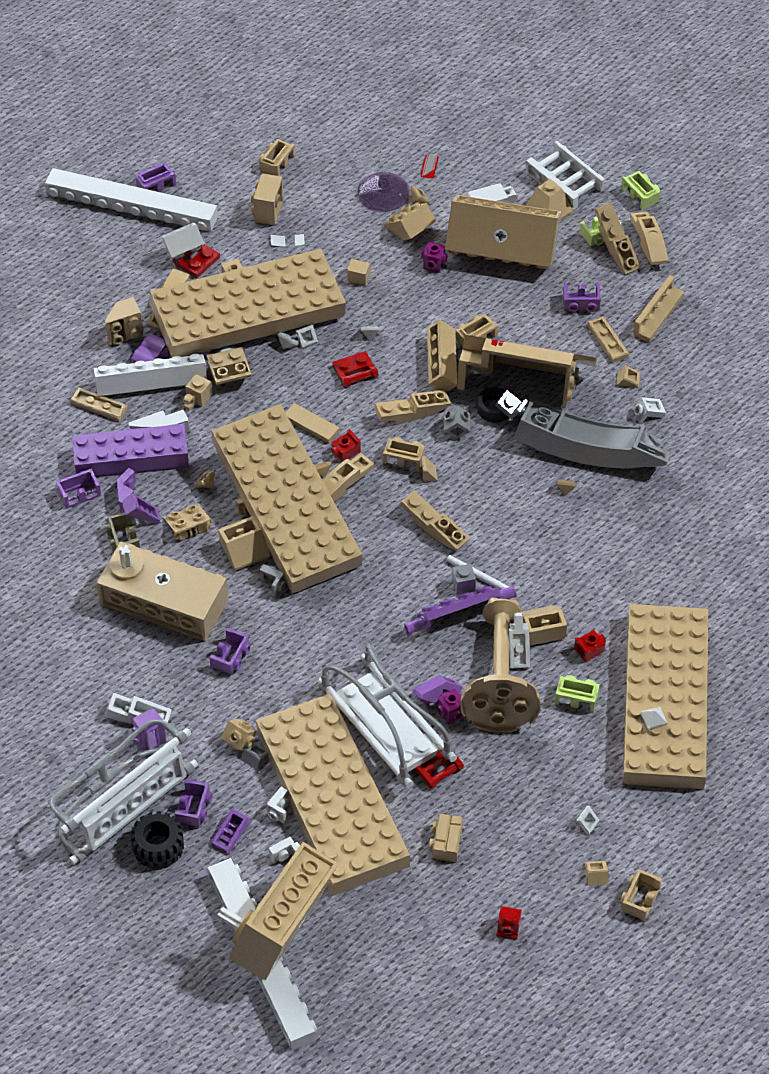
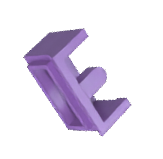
[135,163,176,191]
[563,283,601,312]
[56,469,101,509]
[210,628,251,675]
[132,708,167,751]
[175,779,213,827]

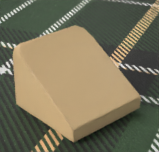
[617,365,640,387]
[421,456,438,482]
[585,861,609,886]

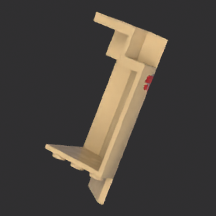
[457,334,599,408]

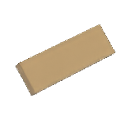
[587,316,629,363]
[70,387,128,422]
[285,403,340,443]

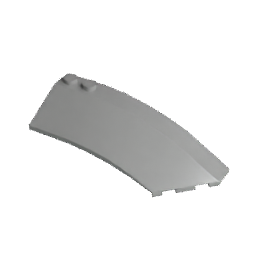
[513,397,671,468]

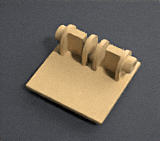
[163,504,211,541]

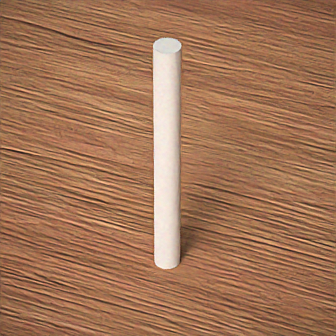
[446,555,509,590]

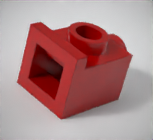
[331,429,361,462]
[574,630,606,662]
[496,906,522,940]

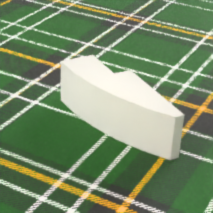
[128,410,190,433]
[104,693,172,724]

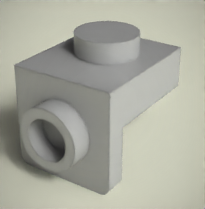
[260,564,286,597]

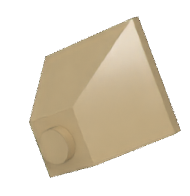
[525,179,573,220]

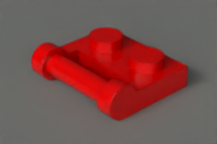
[173,244,220,278]
[332,351,379,388]
[414,750,464,789]

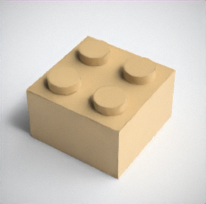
[251,173,284,226]

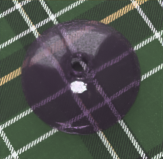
[358,172,410,212]

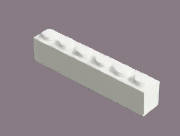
[94,354,207,396]

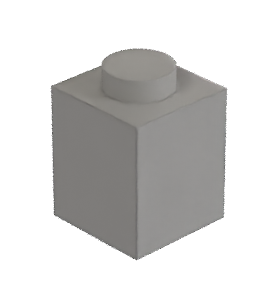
[452,564,476,595]

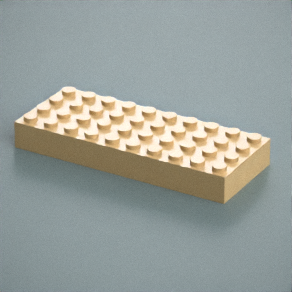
[150,249,346,357]
[212,404,363,594]
[622,604,708,790]
[256,693,410,896]

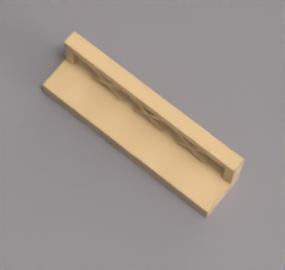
[634,275,684,343]

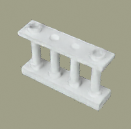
[526,141,604,210]

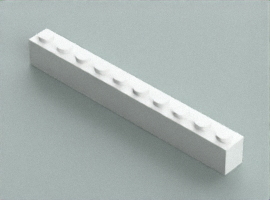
[45,168,218,232]
[208,858,317,1050]

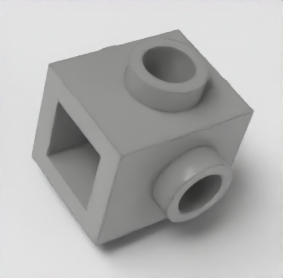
[444,405,470,439]

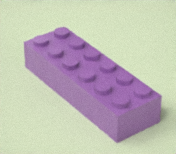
[72,424,189,476]

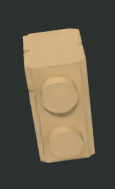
[429,814,463,862]

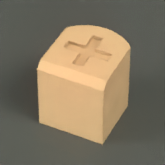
[347,259,371,286]

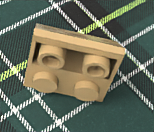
[384,202,436,240]
[105,297,143,346]
[206,347,252,385]
[218,516,270,571]
[521,605,567,645]

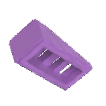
[122,493,160,524]
[211,809,251,854]

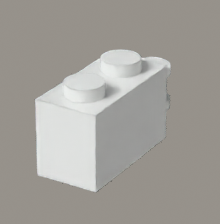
[468,183,518,203]

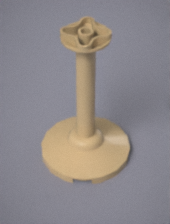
[460,598,541,733]

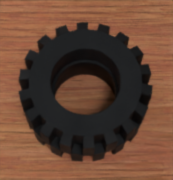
[131,811,184,869]

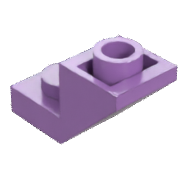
[117,468,136,513]
[413,675,463,704]

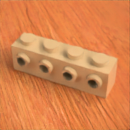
[427,319,457,392]

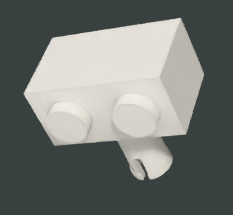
[161,223,204,259]

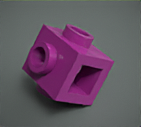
[421,242,448,272]
[437,689,464,725]

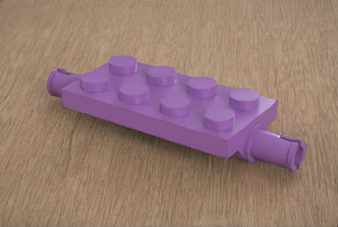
[404,586,517,635]

